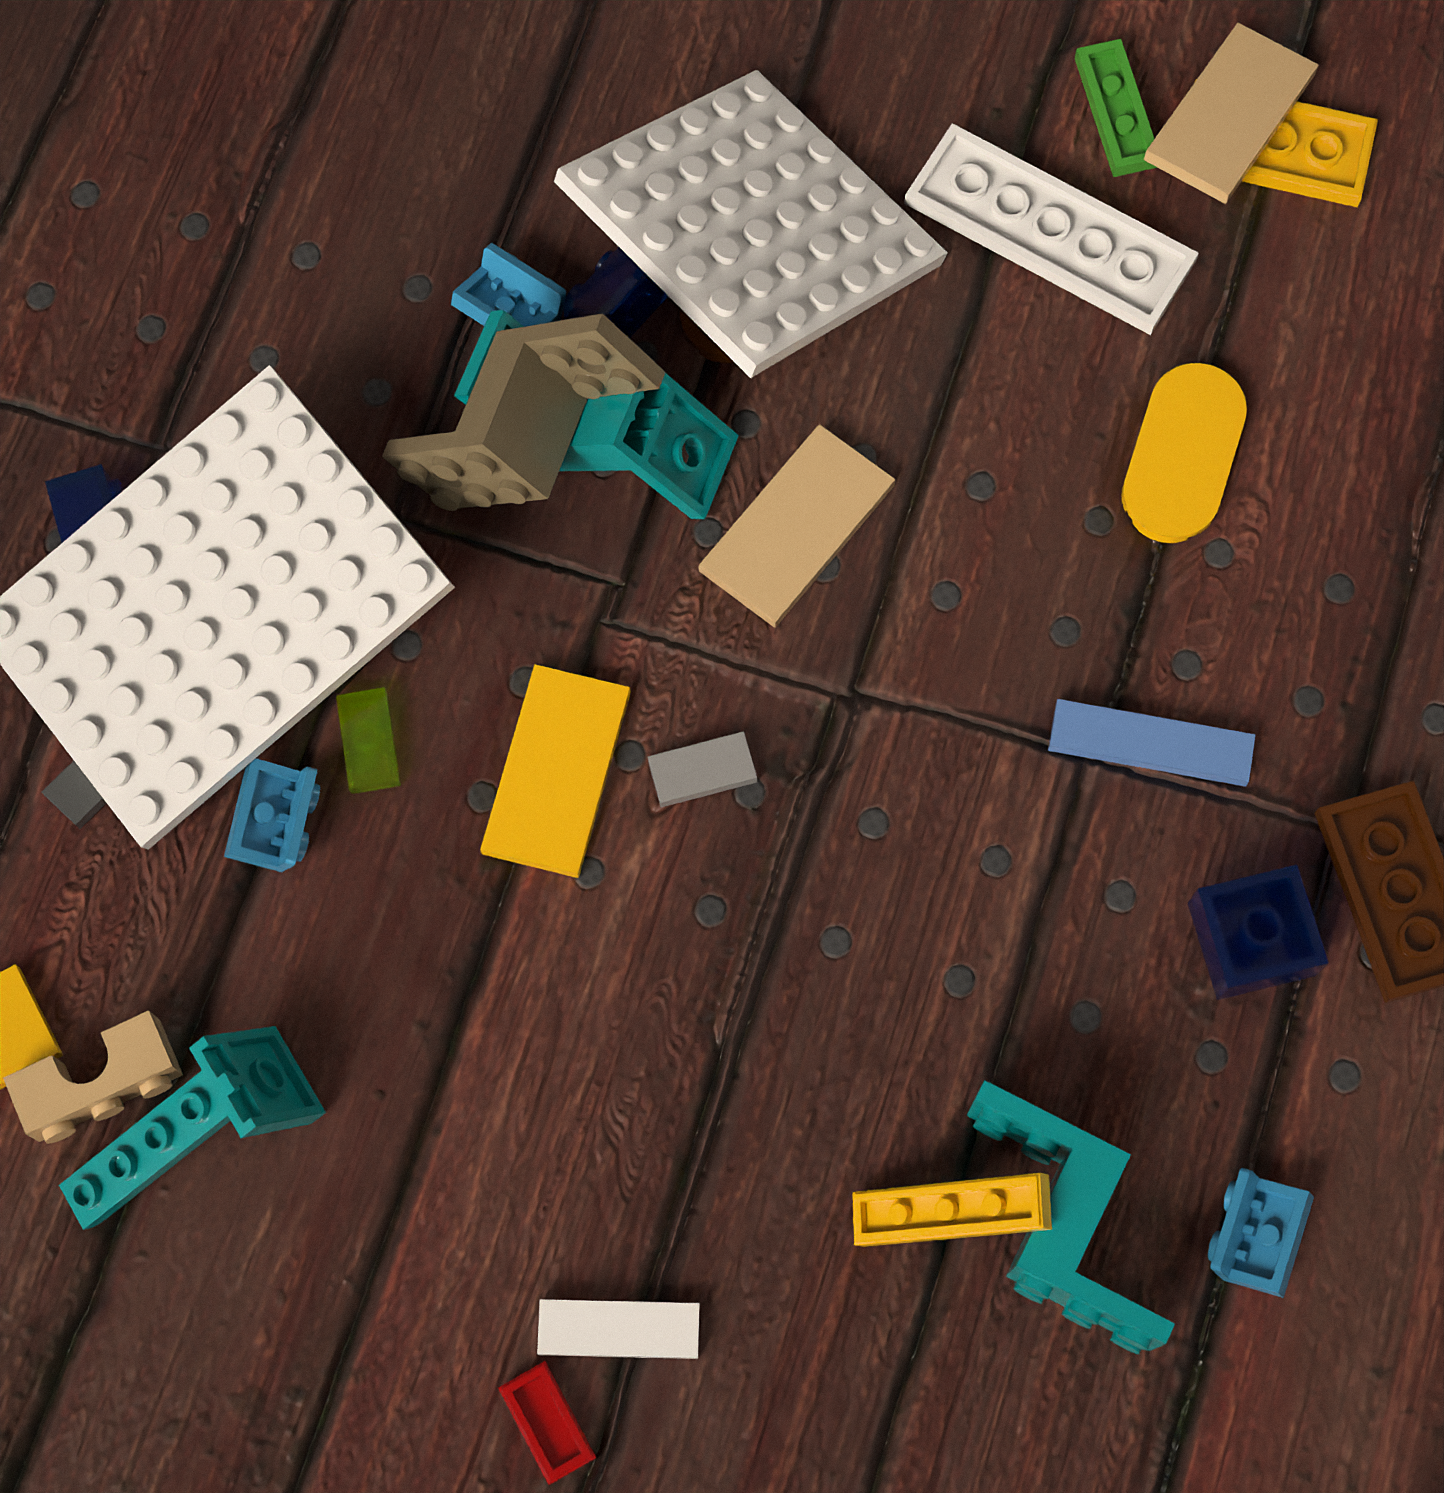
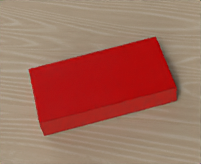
[498,1361,597,1485]

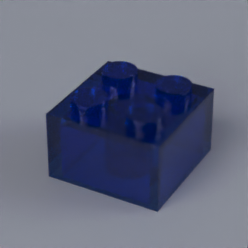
[1187,865,1329,1000]

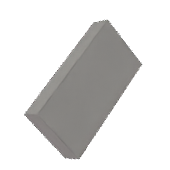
[647,731,757,808]

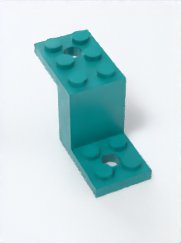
[454,310,739,519]
[966,1080,1175,1354]

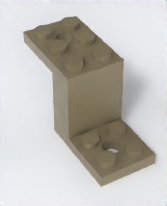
[382,314,665,511]

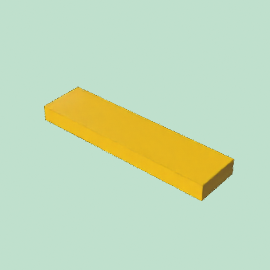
[852,1173,1052,1247]

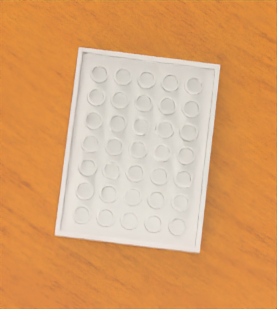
[0,365,455,850]

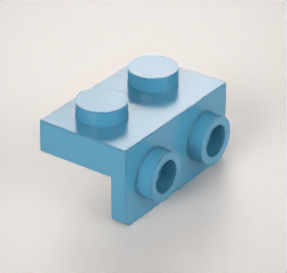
[451,243,566,327]
[224,758,320,872]
[1208,1168,1314,1298]

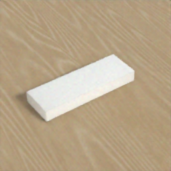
[537,1299,700,1359]

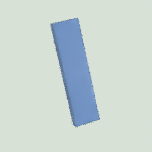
[1048,699,1256,787]

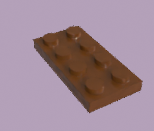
[1314,781,1444,1003]

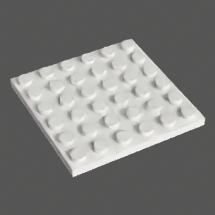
[554,70,948,378]

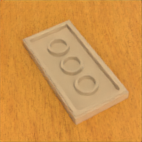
[1144,23,1319,204]
[699,424,896,628]

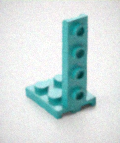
[59,1026,326,1230]

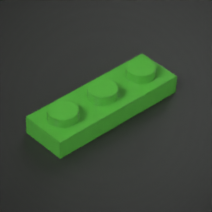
[1074,39,1157,177]

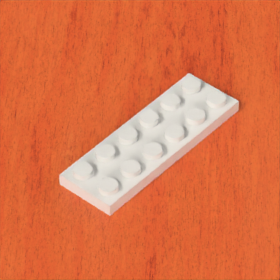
[904,123,1199,335]

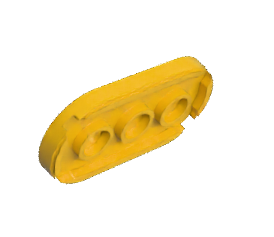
[1121,363,1247,543]

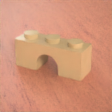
[3,1010,183,1144]

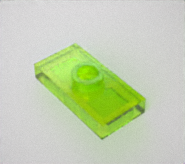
[336,687,401,794]

